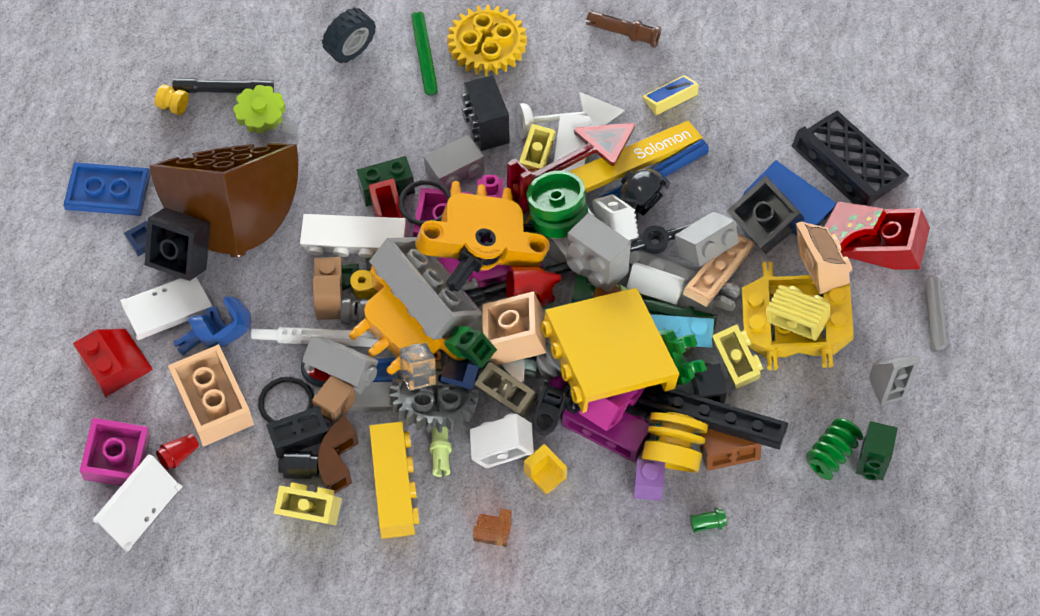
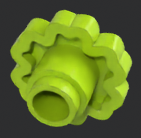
[233,85,286,133]

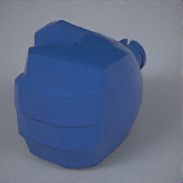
[174,296,251,356]

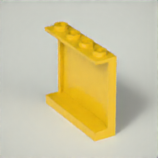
[541,287,679,413]

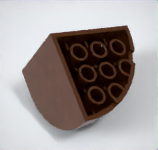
[149,143,299,258]

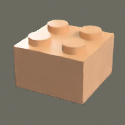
[482,292,546,365]

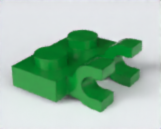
[658,330,707,385]

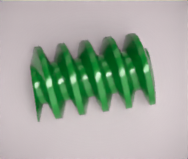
[805,418,864,481]

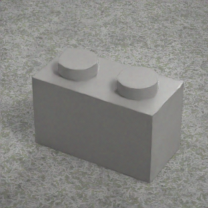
[424,135,484,189]
[675,211,739,267]

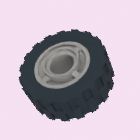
[322,7,376,63]

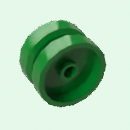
[527,171,589,238]

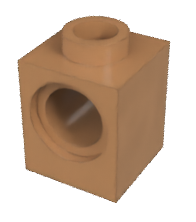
[312,375,356,424]

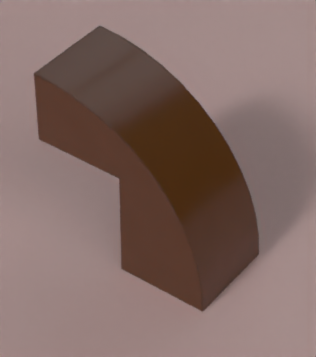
[318,416,359,494]

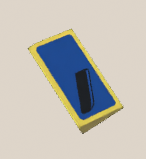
[642,75,699,116]

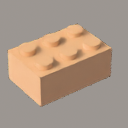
[168,344,254,447]

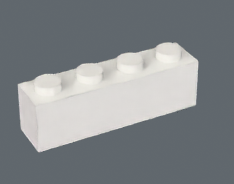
[554,113,592,200]
[300,214,411,258]

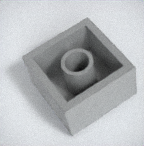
[567,213,631,292]

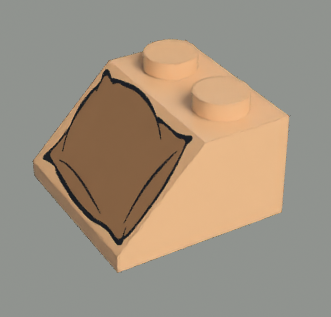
[796,222,852,294]

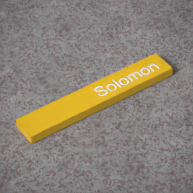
[568,121,703,193]

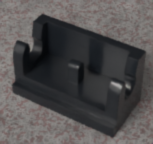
[266,406,328,458]

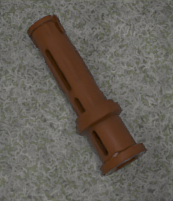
[586,10,662,48]

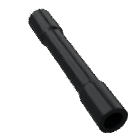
[172,78,274,93]

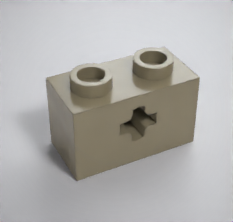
[474,362,539,418]

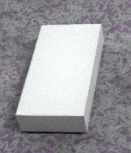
[626,262,685,305]

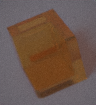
[473,509,512,547]

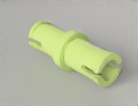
[430,427,452,477]

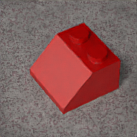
[73,329,153,398]

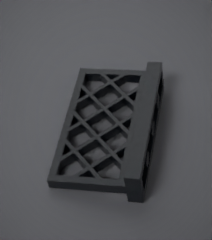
[792,110,909,206]

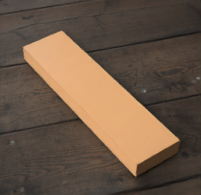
[683,233,755,307]

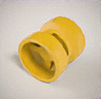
[154,84,189,116]

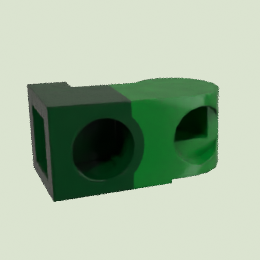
[443,325,497,368]

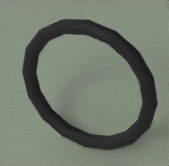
[399,180,451,226]
[258,377,314,423]

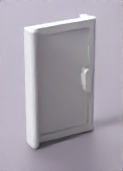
[120,277,212,340]
[93,455,183,552]

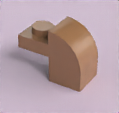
[313,257,344,320]

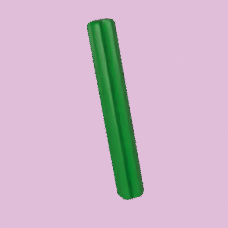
[411,11,438,95]

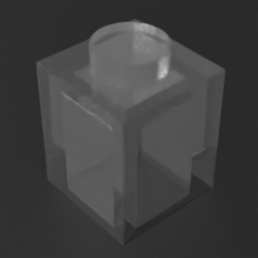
[400,343,436,390]

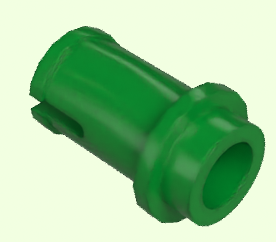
[690,507,727,533]

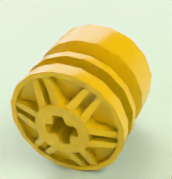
[641,412,708,473]

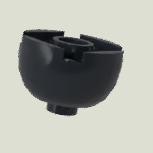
[619,168,670,220]

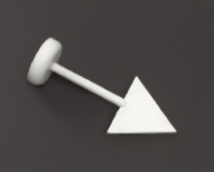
[516,92,625,139]

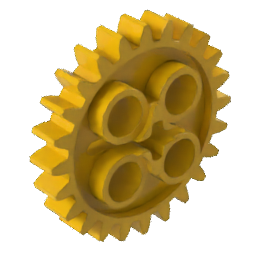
[447,5,527,76]

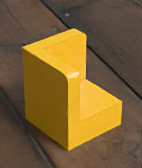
[524,444,567,494]

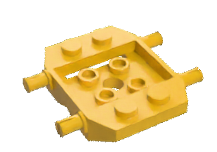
[742,261,854,370]

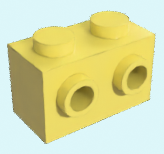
[712,324,763,389]
[274,482,342,526]

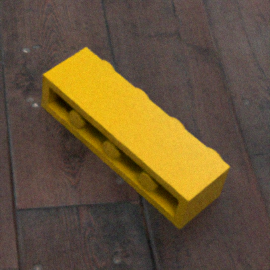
[369,421,420,539]

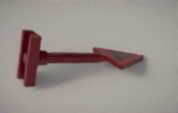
[507,123,635,215]

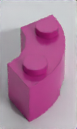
[579,388,645,431]

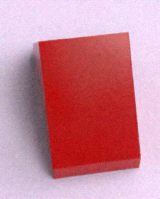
[368,178,404,218]

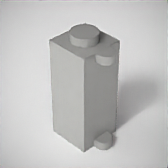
[302,336,378,394]

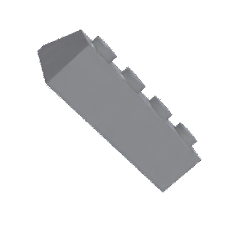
[369,237,483,339]

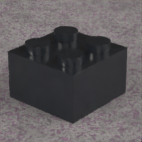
[461,75,510,151]
[727,176,805,254]
[144,207,211,281]

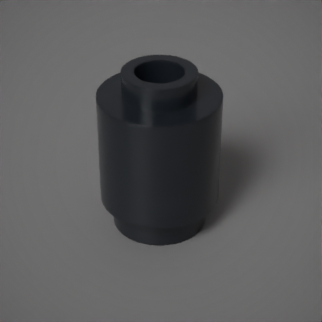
[278,451,319,479]

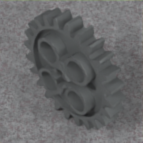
[389,361,479,433]

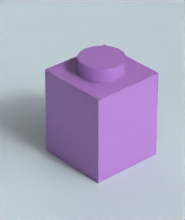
[633,459,665,501]

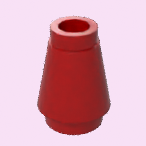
[156,433,199,470]

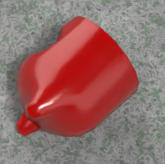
[506,266,561,308]

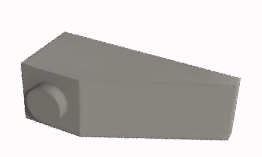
[869,356,920,405]

